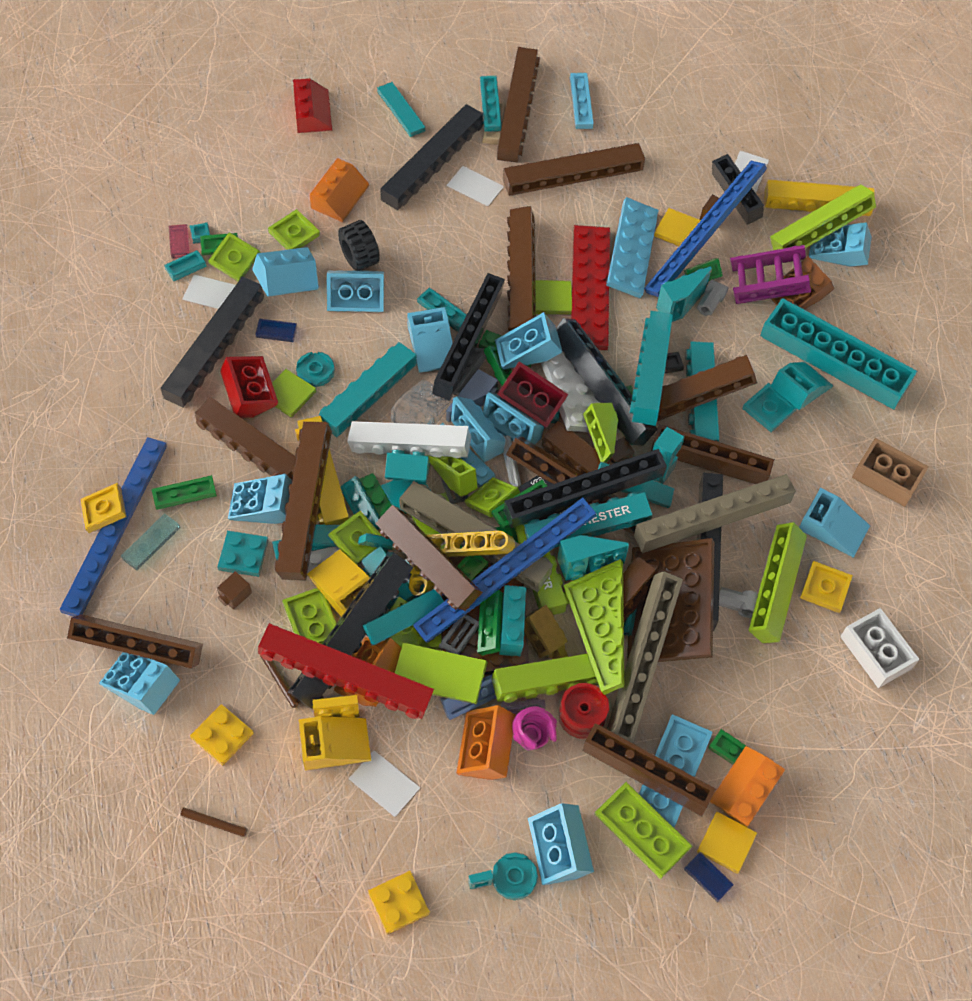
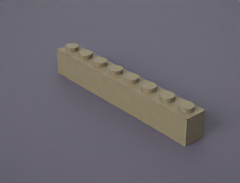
[634,474,796,553]
[400,481,553,592]
[607,571,683,743]

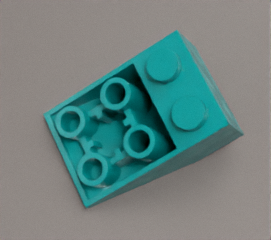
[656,266,712,322]
[770,362,834,410]
[385,450,431,483]
[557,535,629,581]

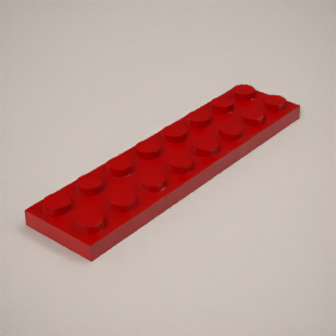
[571,225,610,351]

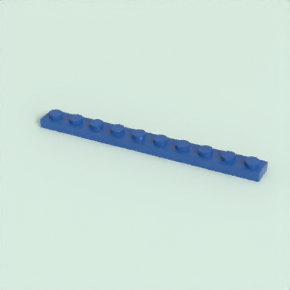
[644,161,767,297]
[60,437,167,617]
[413,498,596,643]

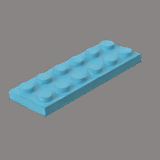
[606,197,659,298]
[639,714,713,828]

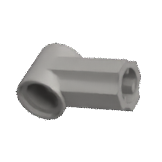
[697,280,729,316]
[719,587,758,618]

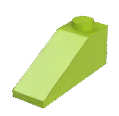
[583,403,618,463]
[425,455,478,497]

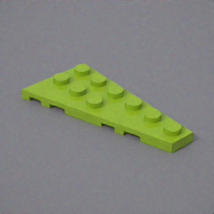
[563,559,624,695]

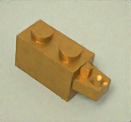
[524,605,569,659]

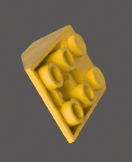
[307,549,370,617]
[298,716,371,771]

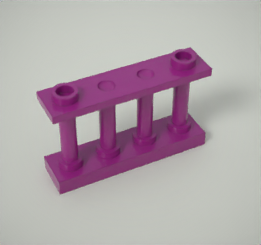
[730,245,811,304]

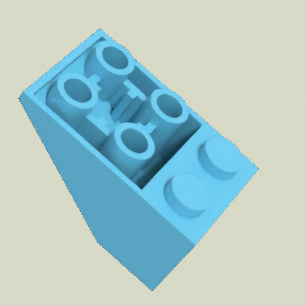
[809,222,872,267]
[407,307,453,373]
[228,474,293,524]
[799,488,870,558]
[99,652,180,715]

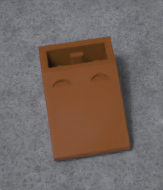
[771,256,835,310]

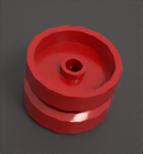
[559,683,609,739]

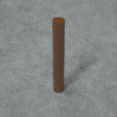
[260,656,300,708]
[180,807,247,837]

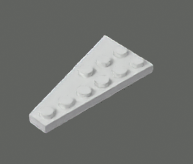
[540,353,620,433]

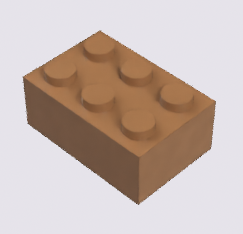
[852,438,929,507]

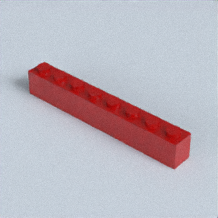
[258,623,434,719]

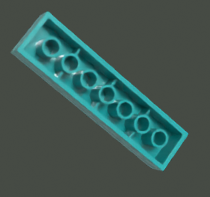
[760,298,918,410]

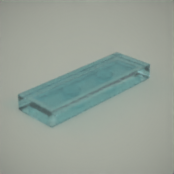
[121,513,180,571]

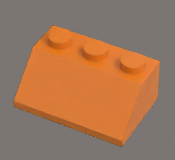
[310,158,369,222]
[334,637,401,707]
[456,705,516,780]
[710,746,786,827]

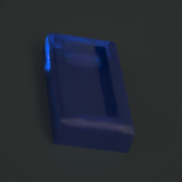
[255,318,297,342]
[684,852,734,903]

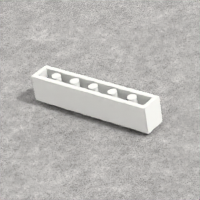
[347,421,471,458]

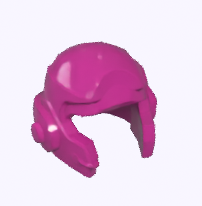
[512,706,557,751]

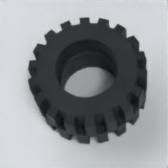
[338,220,380,271]

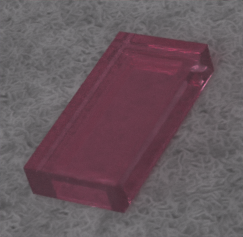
[169,224,190,259]

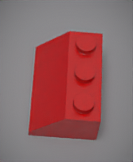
[293,78,333,133]
[220,356,278,418]

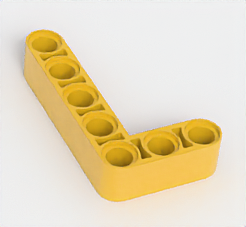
[409,531,515,597]

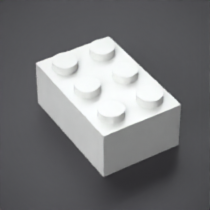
[840,608,919,688]

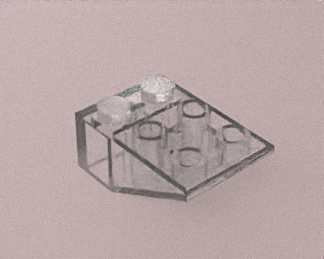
[391,379,456,425]

